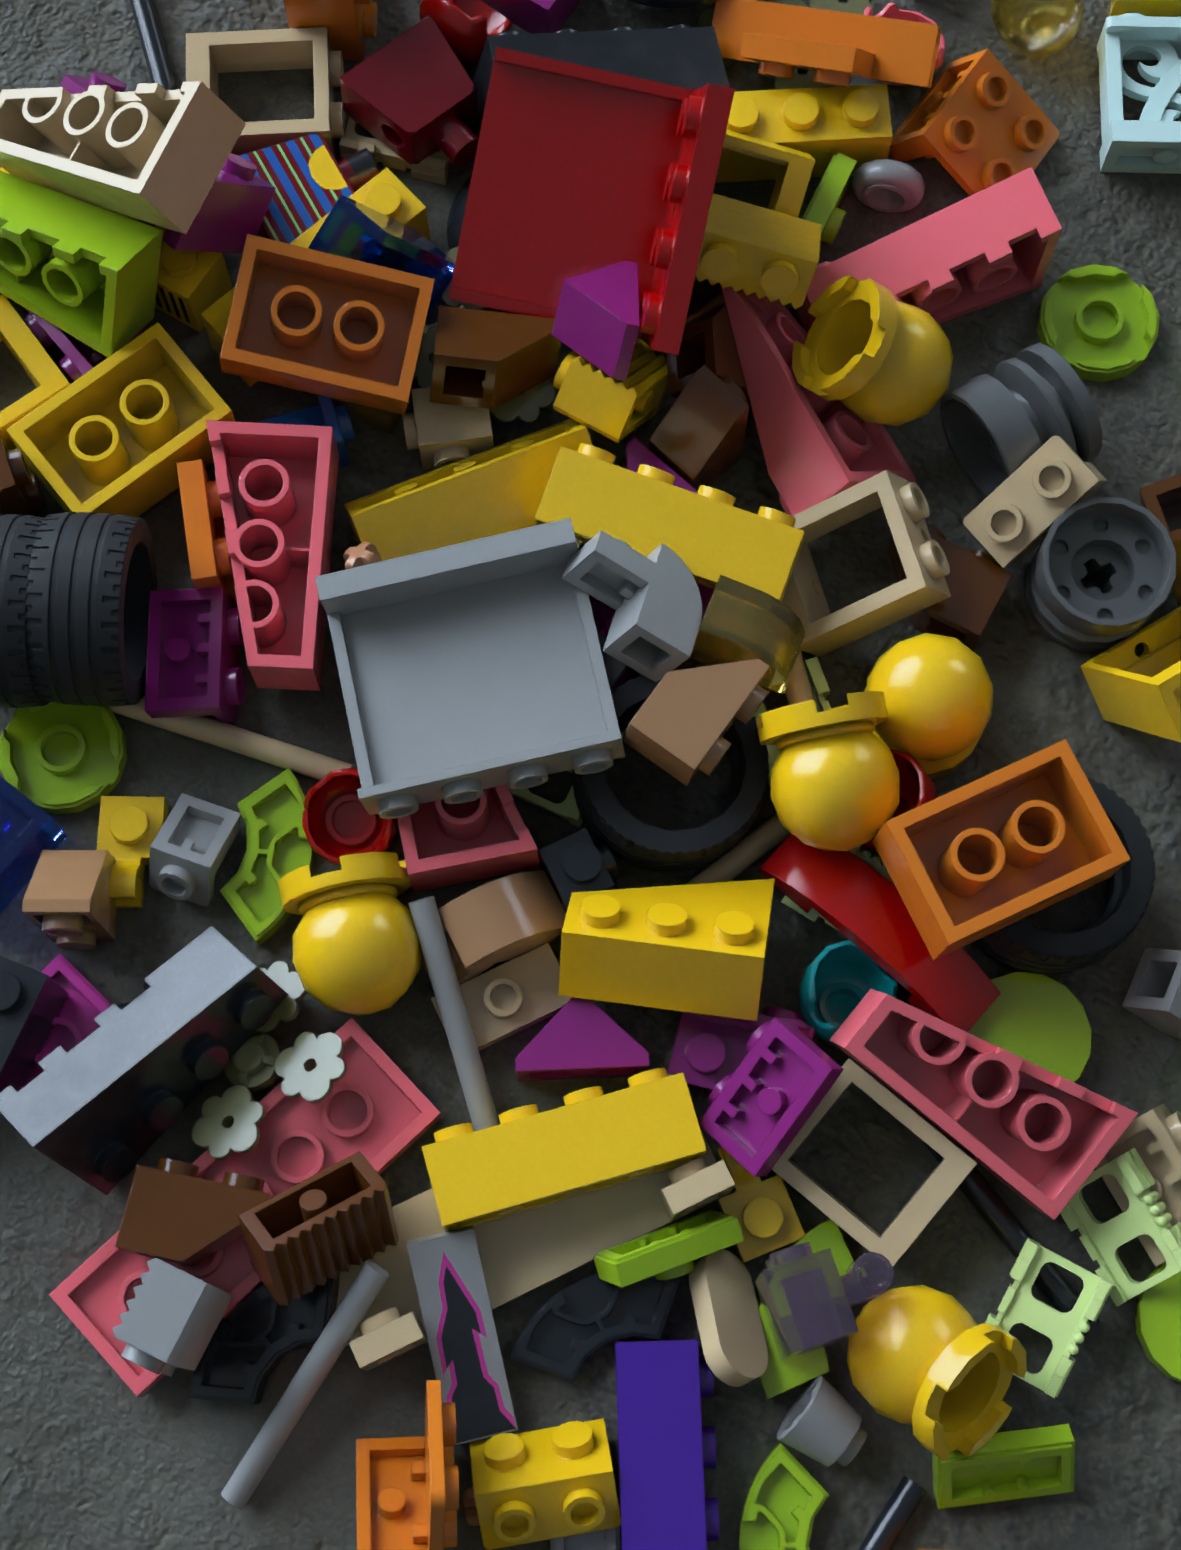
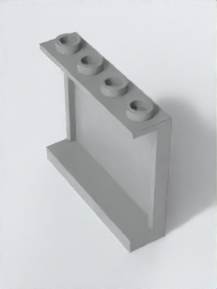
[315,518,626,819]

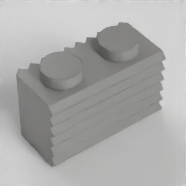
[112,1258,233,1377]

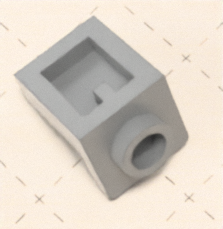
[149,793,241,906]

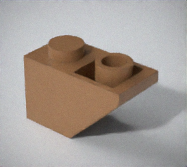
[623,659,770,786]
[22,850,118,950]

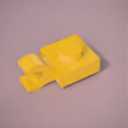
[96,796,169,908]
[717,1146,806,1263]

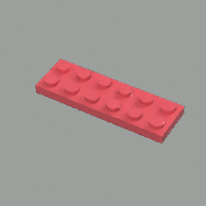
[49,1018,442,1397]

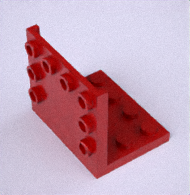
[448,47,735,355]

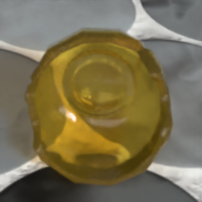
[990,0,1084,59]

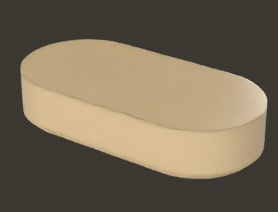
[689,1249,768,1387]

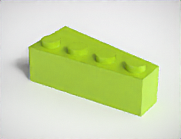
[0,171,163,357]

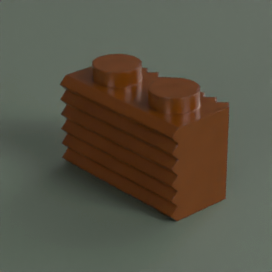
[237,1151,399,1306]

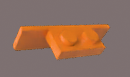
[712,0,942,88]

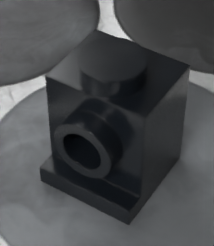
[539,828,623,913]

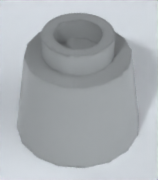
[777,1376,867,1467]

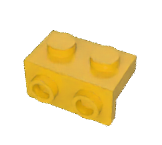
[469,1418,621,1550]

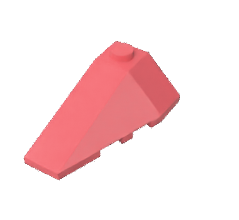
[722,286,917,516]

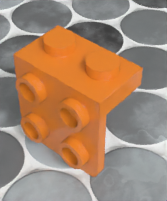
[356,1380,459,1550]

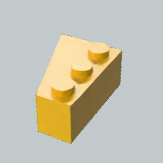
[558,878,775,1021]

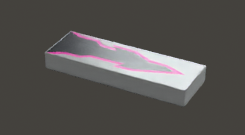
[406,1225,518,1445]

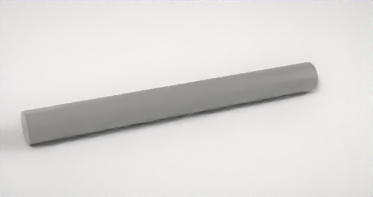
[408,896,500,1131]
[221,1261,390,1508]

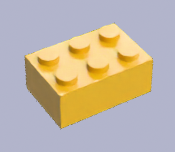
[6,322,236,517]

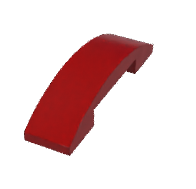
[758,834,1001,1032]

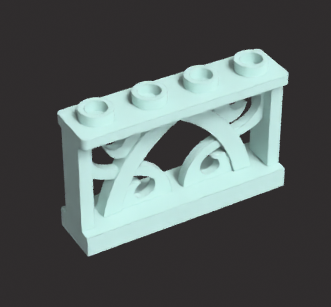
[1097,13,1181,174]

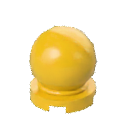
[792,275,953,426]
[864,633,993,780]
[756,691,899,851]
[278,852,422,1015]
[847,1285,1027,1461]

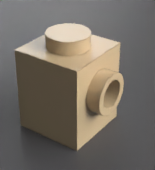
[402,387,494,470]

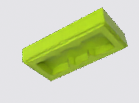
[802,152,857,245]
[593,1210,744,1288]
[932,1424,1075,1509]

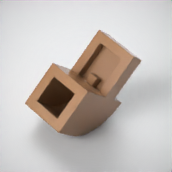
[422,870,566,984]

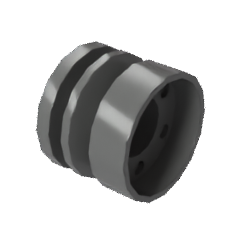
[939,343,1103,498]
[1024,497,1176,653]

